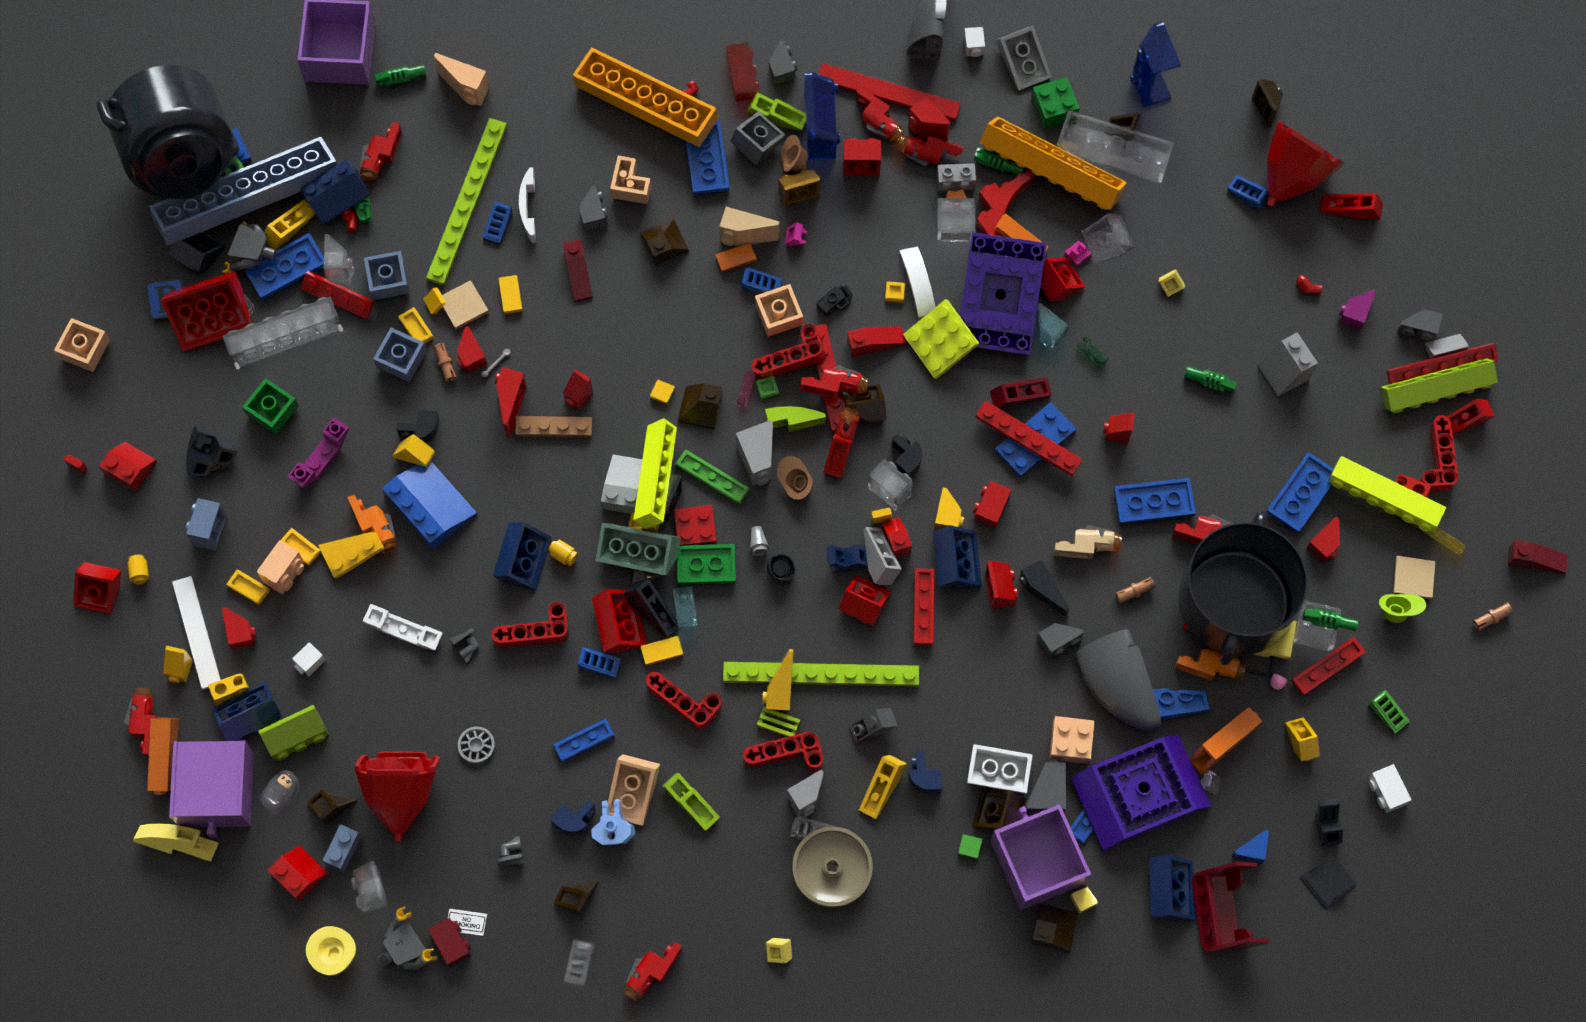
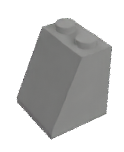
[1258,332,1318,396]
[736,420,773,486]

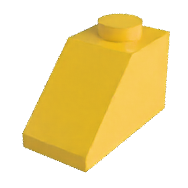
[934,487,964,530]
[163,645,193,684]
[1285,717,1320,761]

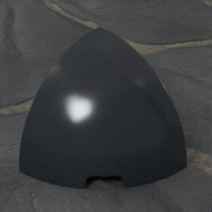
[186,425,238,476]

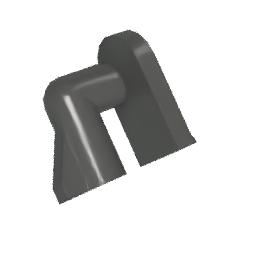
[449,628,479,663]
[497,836,524,867]

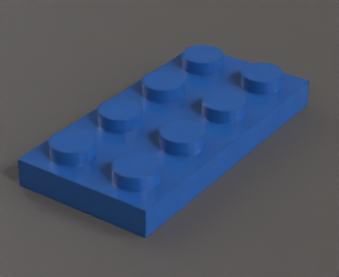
[686,122,730,195]
[244,233,328,300]
[995,402,1076,478]
[1266,452,1334,534]
[1114,478,1196,525]

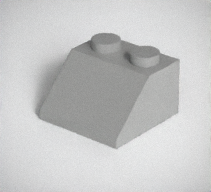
[787,770,824,818]

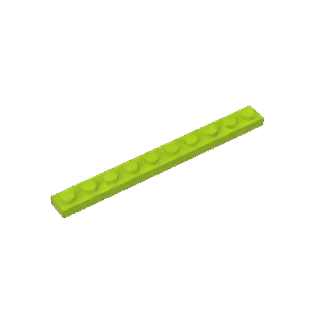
[426,118,507,286]
[723,662,919,687]

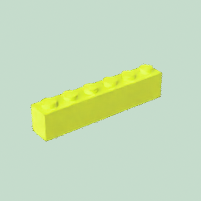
[633,418,677,529]
[1328,456,1446,533]

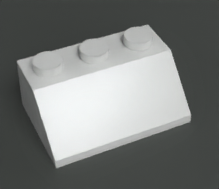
[967,744,1032,794]

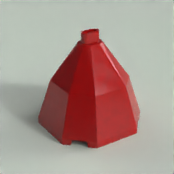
[1267,121,1344,207]
[355,751,440,842]

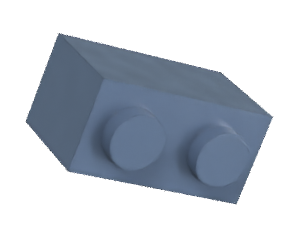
[322,824,362,873]

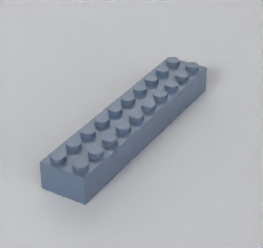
[149,137,337,246]

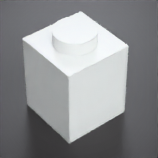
[963,27,985,57]
[292,642,326,677]

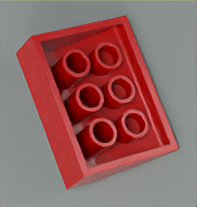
[161,271,253,351]

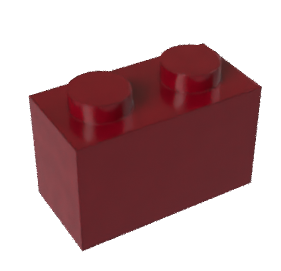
[428,917,472,968]

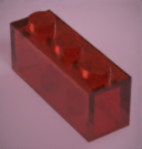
[726,42,760,102]

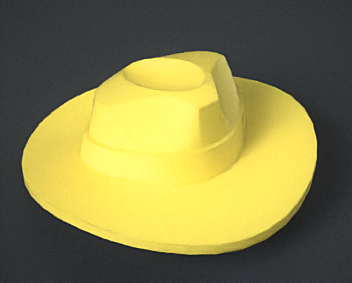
[306,926,356,976]

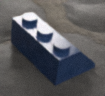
[301,159,370,225]
[493,522,551,590]
[933,525,982,589]
[212,682,282,741]
[1149,855,1195,921]

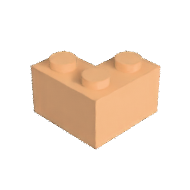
[610,156,651,205]

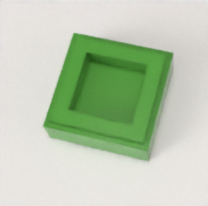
[756,376,779,400]
[958,834,982,859]

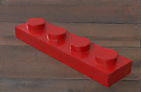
[301,271,374,319]
[914,568,934,645]
[1291,637,1366,696]

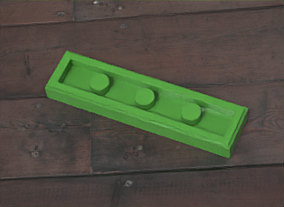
[675,449,750,505]

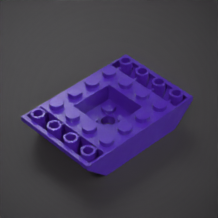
[960,232,1047,355]
[1071,735,1212,851]

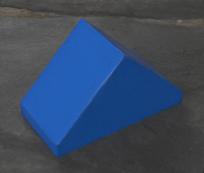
[1232,829,1269,864]

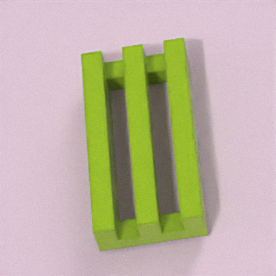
[757,707,800,737]

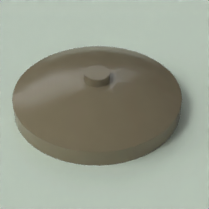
[792,827,873,908]

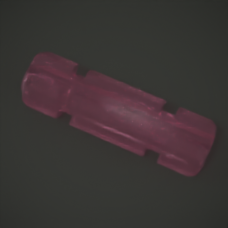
[737,370,755,407]

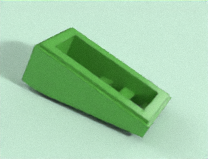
[1368,690,1410,734]

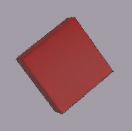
[63,454,87,474]

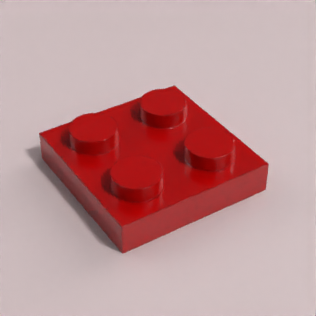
[674,505,717,546]

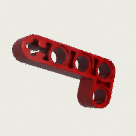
[752,323,825,379]
[1419,415,1459,492]
[491,602,569,648]
[646,672,722,730]
[743,732,823,772]

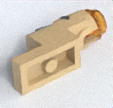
[1053,525,1122,559]

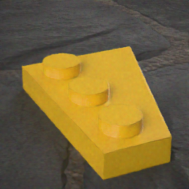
[318,532,384,579]

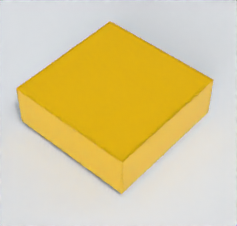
[885,282,905,303]
[423,288,446,314]
[650,380,675,405]
[871,508,892,524]

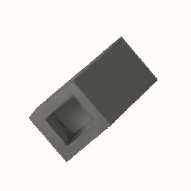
[769,39,798,85]
[579,186,608,231]
[1397,309,1442,341]
[1037,623,1084,657]
[849,708,898,743]

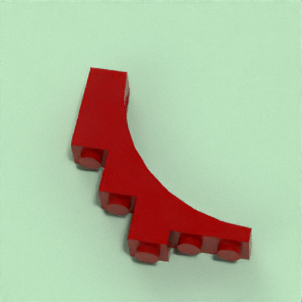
[976,170,1034,236]

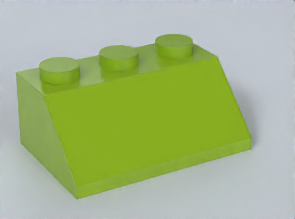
[259,705,329,761]

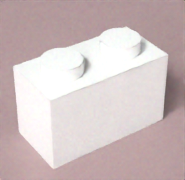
[1368,764,1411,813]

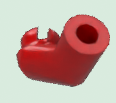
[682,81,699,96]
[341,209,358,233]
[1296,275,1322,294]

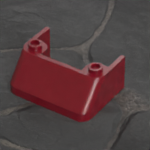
[1192,861,1270,952]

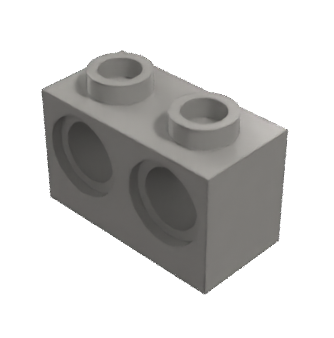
[937,163,976,191]

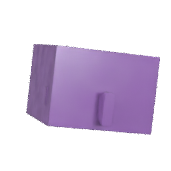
[298,0,376,86]
[169,741,254,838]
[990,804,1091,911]

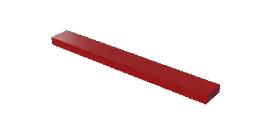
[817,63,961,121]

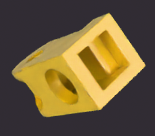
[208,674,249,706]

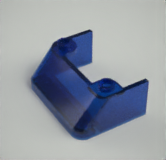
[1130,21,1181,107]
[804,71,840,160]

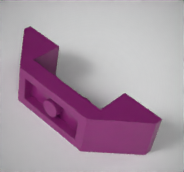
[287,417,349,488]

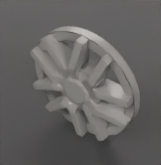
[458,726,495,764]

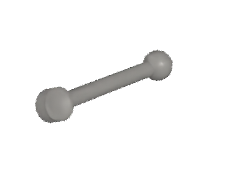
[481,349,511,378]

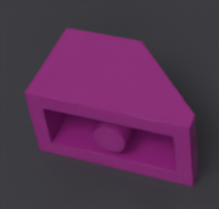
[1339,290,1376,330]

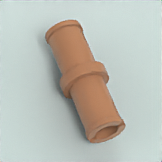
[433,343,457,382]
[1115,577,1156,604]
[1473,603,1513,631]

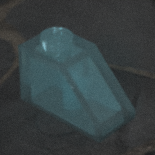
[1036,303,1069,348]
[673,586,697,628]

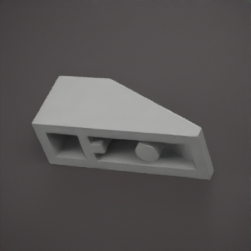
[863,527,902,586]

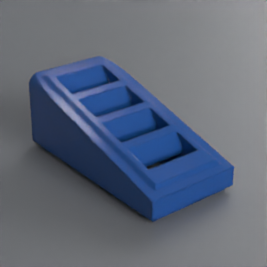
[1227,175,1269,210]
[482,201,513,244]
[742,267,782,293]
[577,647,621,678]

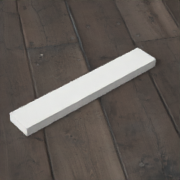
[172,576,221,690]

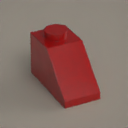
[456,326,487,374]
[563,369,593,410]
[1447,399,1495,434]
[1103,413,1135,444]
[881,517,912,557]
[1307,517,1340,563]
[222,607,257,650]

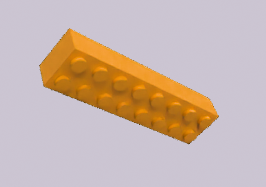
[573,47,718,148]
[979,116,1127,210]

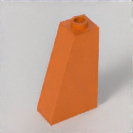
[1190,707,1262,775]
[147,717,180,795]

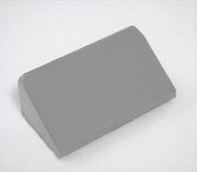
[1425,334,1469,359]

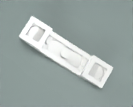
[519,168,536,243]
[900,247,936,318]
[363,604,443,651]

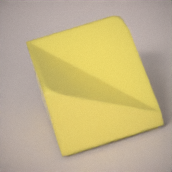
[1159,269,1185,297]
[1070,887,1098,914]
[766,938,792,963]

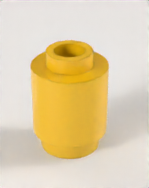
[548,539,578,566]
[127,555,149,585]

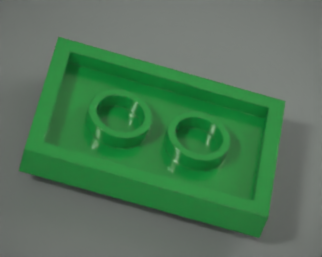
[677,544,736,585]

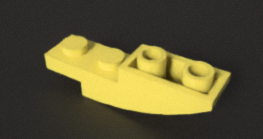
[133,824,219,862]

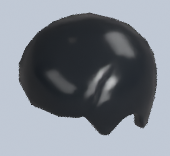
[766,553,796,583]

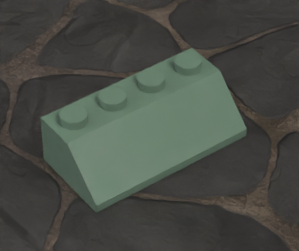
[595,523,681,575]

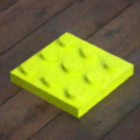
[903,299,979,379]

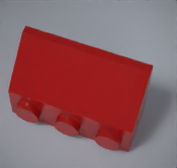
[592,589,647,653]

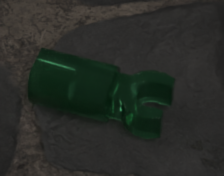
[1076,337,1109,367]

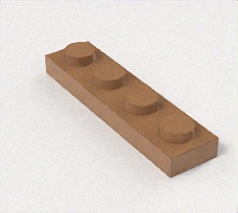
[515,416,592,438]

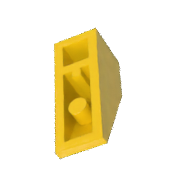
[264,200,316,250]
[762,649,793,710]
[859,755,907,819]

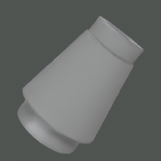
[750,526,769,556]

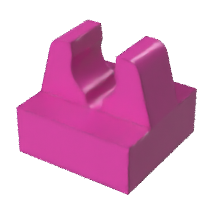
[785,222,807,247]
[1064,240,1091,267]

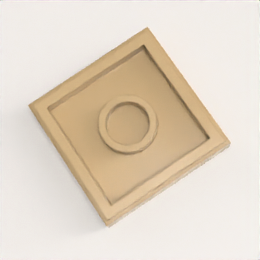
[442,280,489,330]
[1393,556,1435,600]

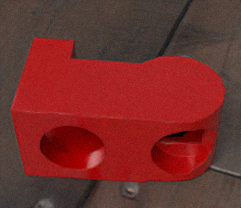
[1395,474,1432,498]

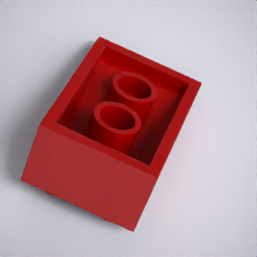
[495,367,527,438]

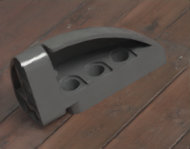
[906,0,947,60]
[1075,629,1162,731]

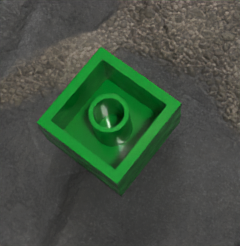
[1031,77,1080,128]
[242,378,299,435]

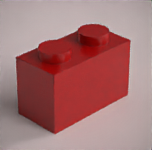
[973,480,1012,529]

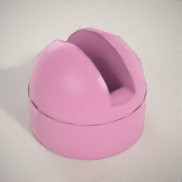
[1270,673,1288,690]

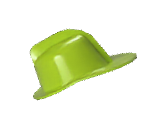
[1379,594,1426,623]

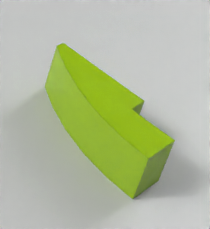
[747,92,808,131]
[765,406,826,432]
[662,773,720,831]

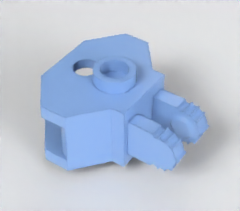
[591,799,635,845]

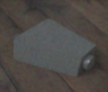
[1025,759,1066,813]

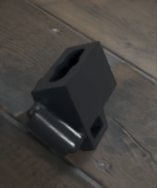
[816,284,853,316]

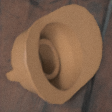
[781,135,809,172]
[777,456,813,500]

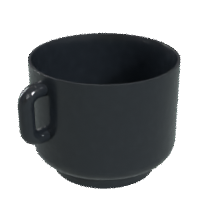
[96,65,239,199]
[1178,511,1308,665]

